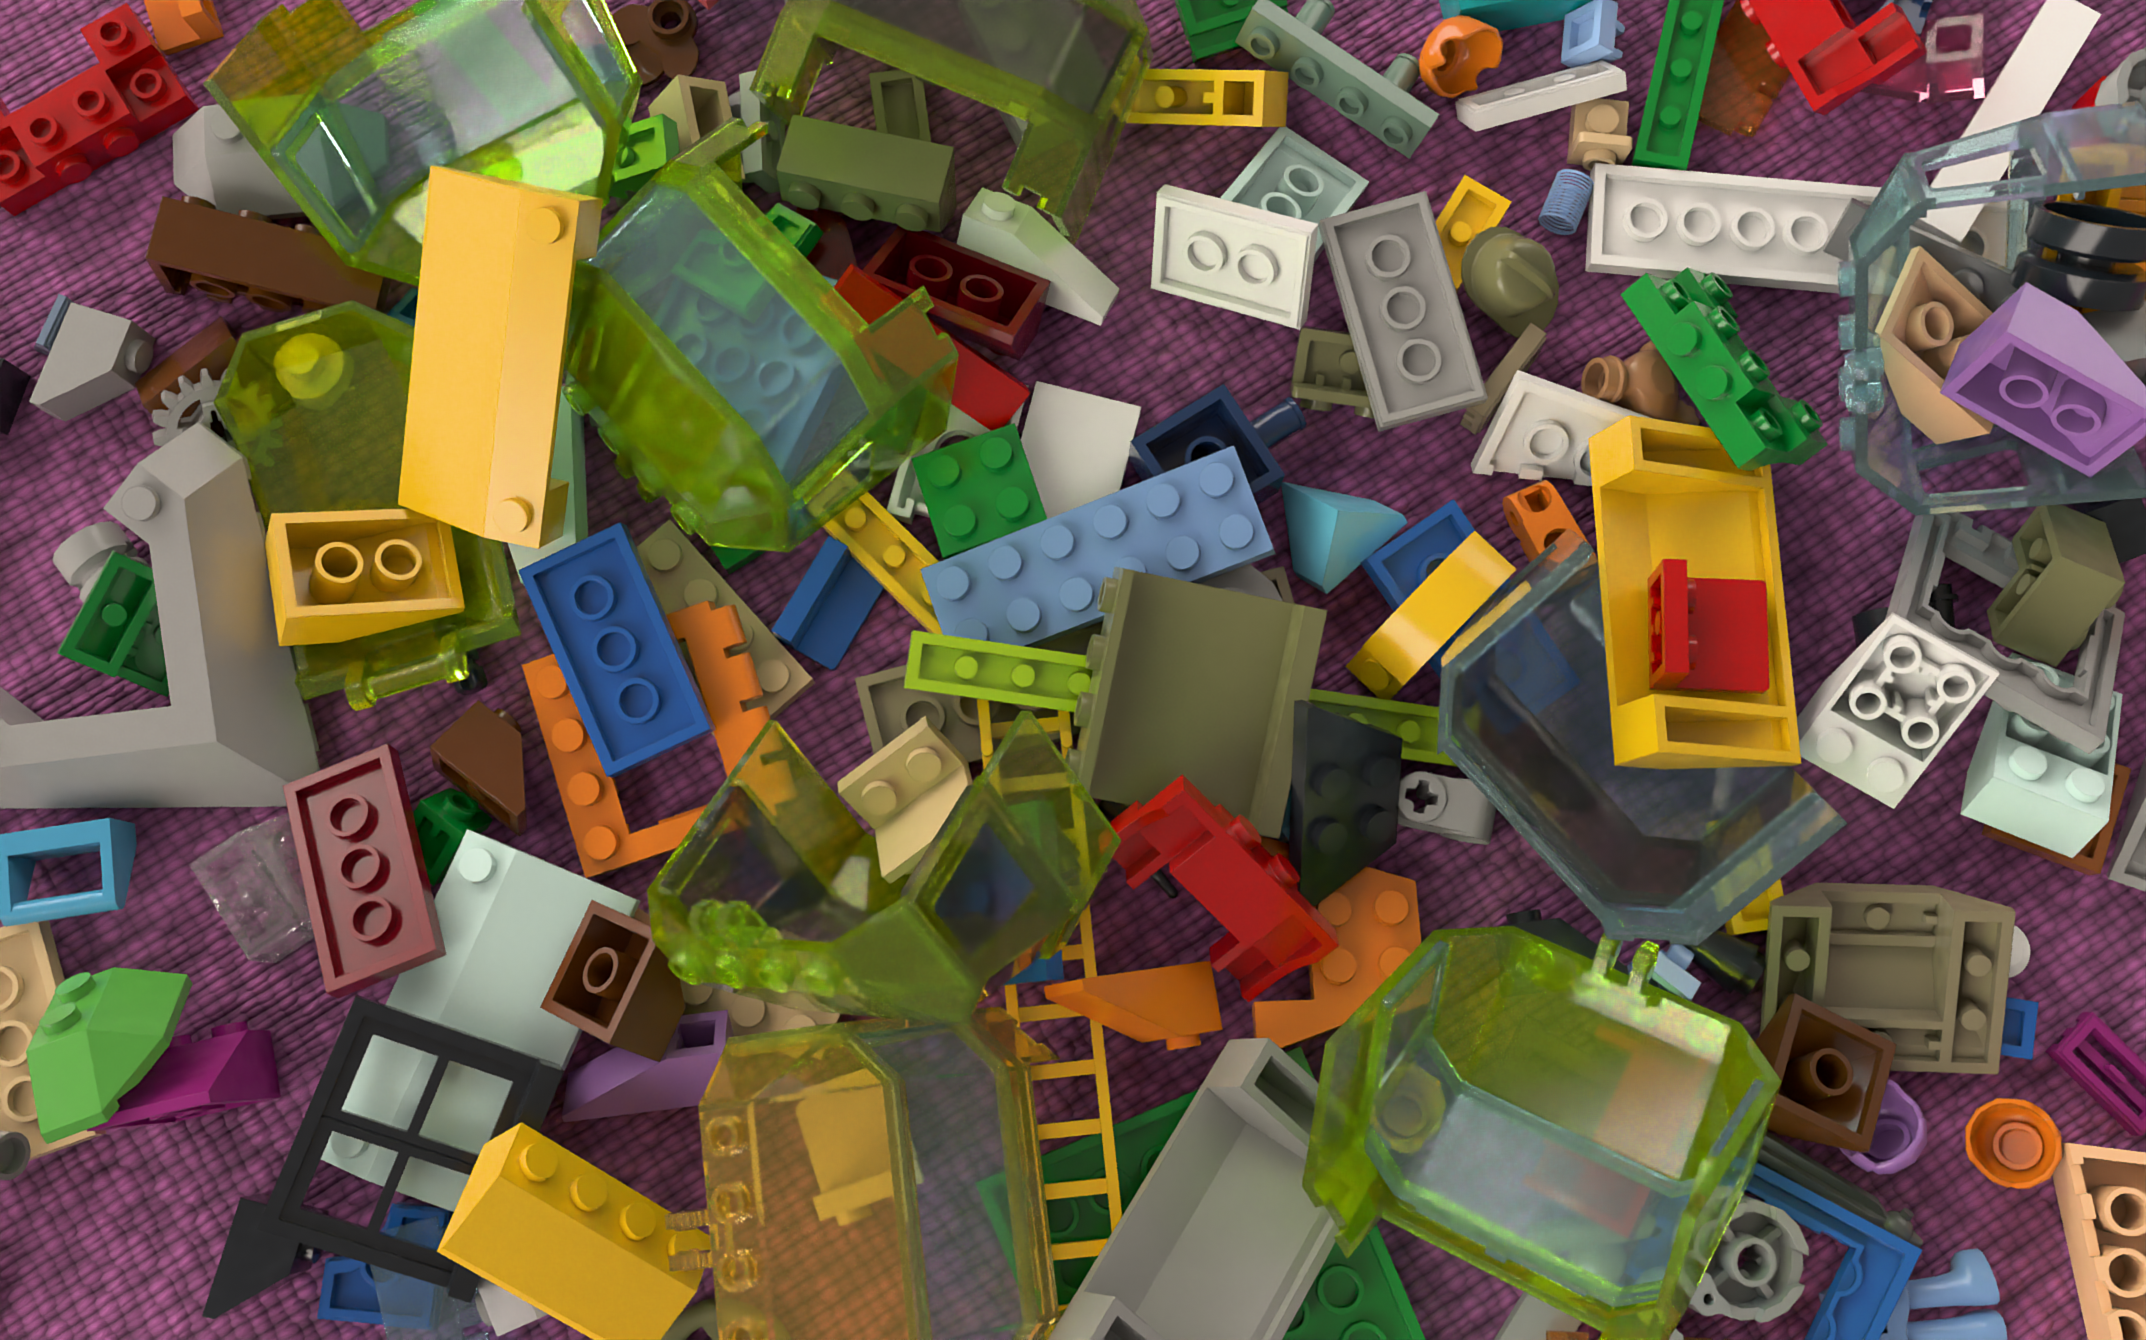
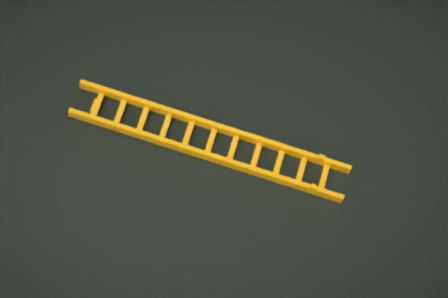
[977,699,1122,1340]

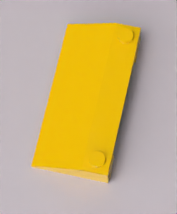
[398,165,603,549]
[1588,415,1801,769]

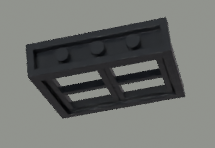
[257,995,564,1303]

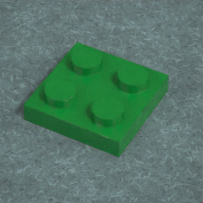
[911,423,1047,560]

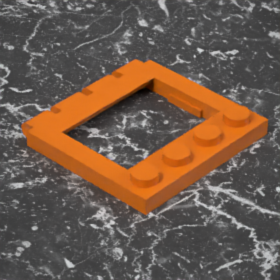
[522,600,795,878]

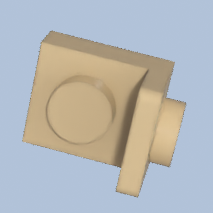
[1567,98,1633,171]

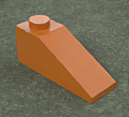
[1044,961,1222,1051]

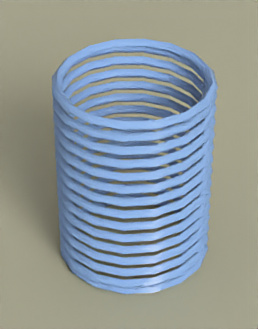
[1538,169,1594,235]

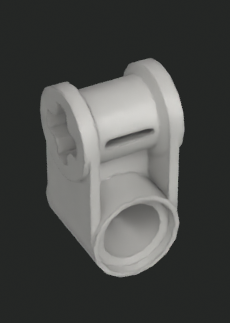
[1398,772,1500,845]

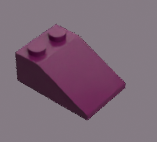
[87,1021,281,1132]

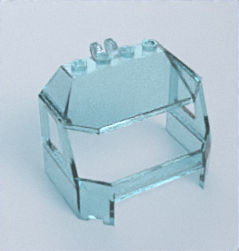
[1838,101,2146,516]

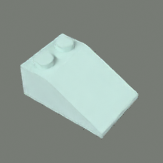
[1220,127,1369,262]

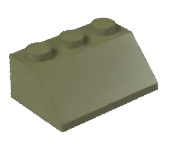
[776,115,956,233]

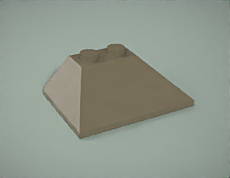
[1760,883,2016,1074]

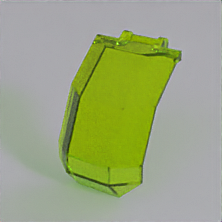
[213,300,521,711]

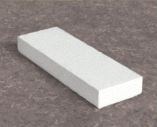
[1455,60,1627,132]

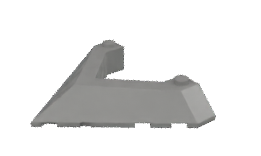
[0,422,320,809]

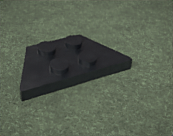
[1289,700,1402,907]

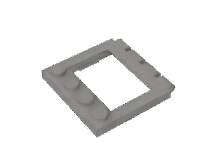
[1885,500,2125,754]

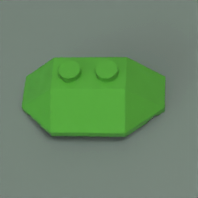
[26,967,193,1144]

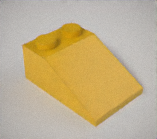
[265,509,465,646]

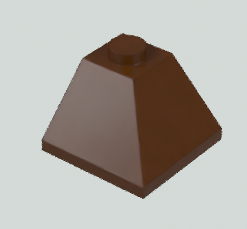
[1729,994,1897,1153]

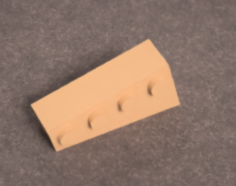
[2052,1143,2146,1340]

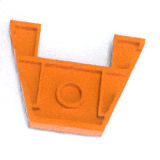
[1252,836,1426,1049]

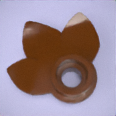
[599,0,699,87]

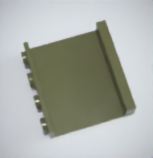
[1062,567,1328,839]

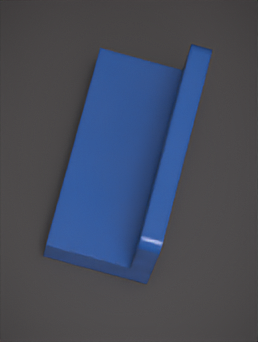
[771,536,885,671]

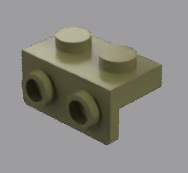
[1290,326,1374,418]

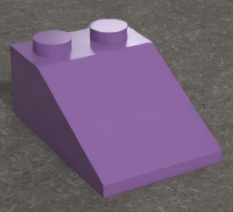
[1940,282,2146,478]

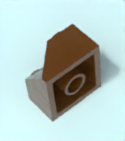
[540,900,686,1062]

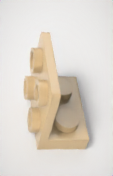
[837,716,980,884]

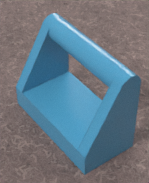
[0,818,137,927]

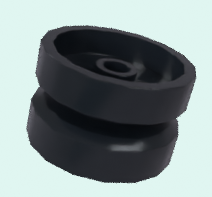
[2010,200,2146,312]

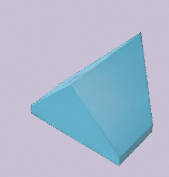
[1281,482,1408,594]

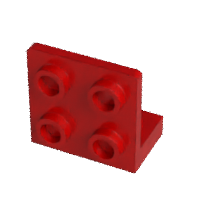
[1648,559,1770,694]

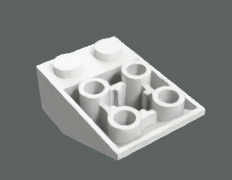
[1797,612,1999,809]

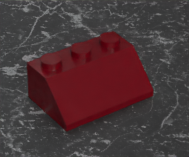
[862,226,1051,361]

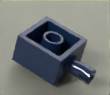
[1129,384,1307,505]

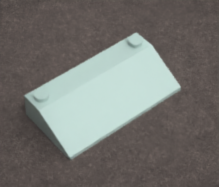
[321,829,640,1212]

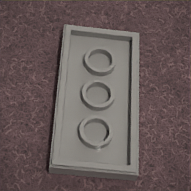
[1318,191,1488,432]

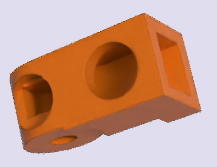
[1502,480,1597,595]

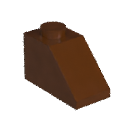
[430,700,527,837]

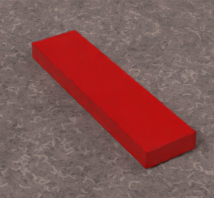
[818,263,1030,431]

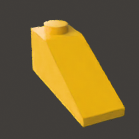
[1116,68,1289,127]

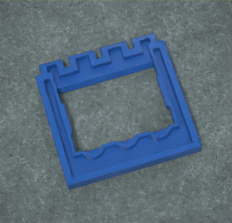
[1596,1141,1922,1340]

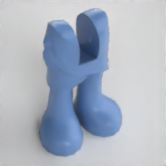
[1818,1248,2007,1340]

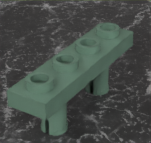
[1235,0,1440,159]

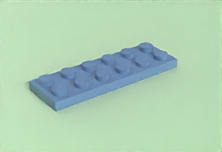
[920,445,1276,648]

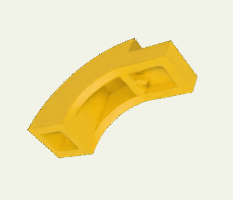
[1345,531,1517,700]

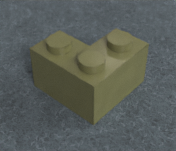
[1987,498,2125,667]

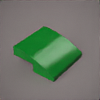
[57,550,169,697]

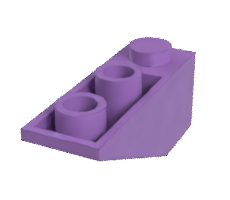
[562,1010,740,1122]

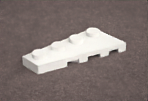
[1471,370,1653,486]

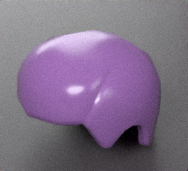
[1840,1079,1927,1174]

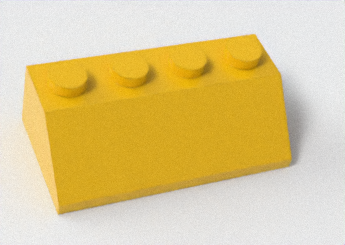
[437,1122,714,1340]

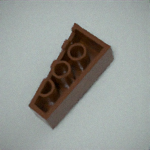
[145,195,394,330]

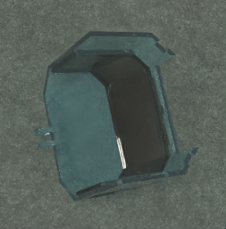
[1437,528,1847,946]

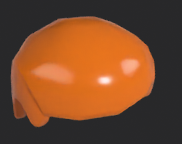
[1419,15,1503,99]
[1965,1098,2063,1189]

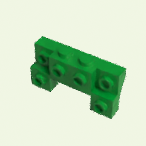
[1620,267,1828,471]

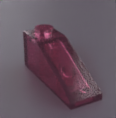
[1860,13,1987,104]

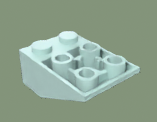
[1960,652,2123,858]

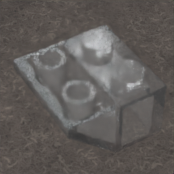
[189,813,314,963]

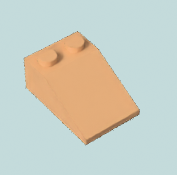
[1872,246,1994,445]

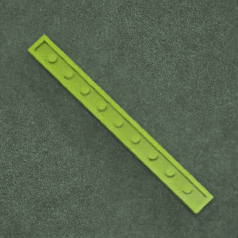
[904,630,1468,767]

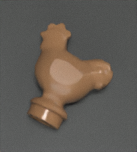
[1581,340,1700,426]

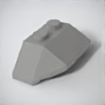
[172,96,388,220]

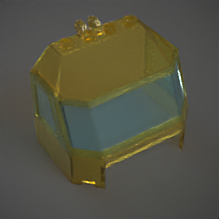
[665,1006,1066,1340]

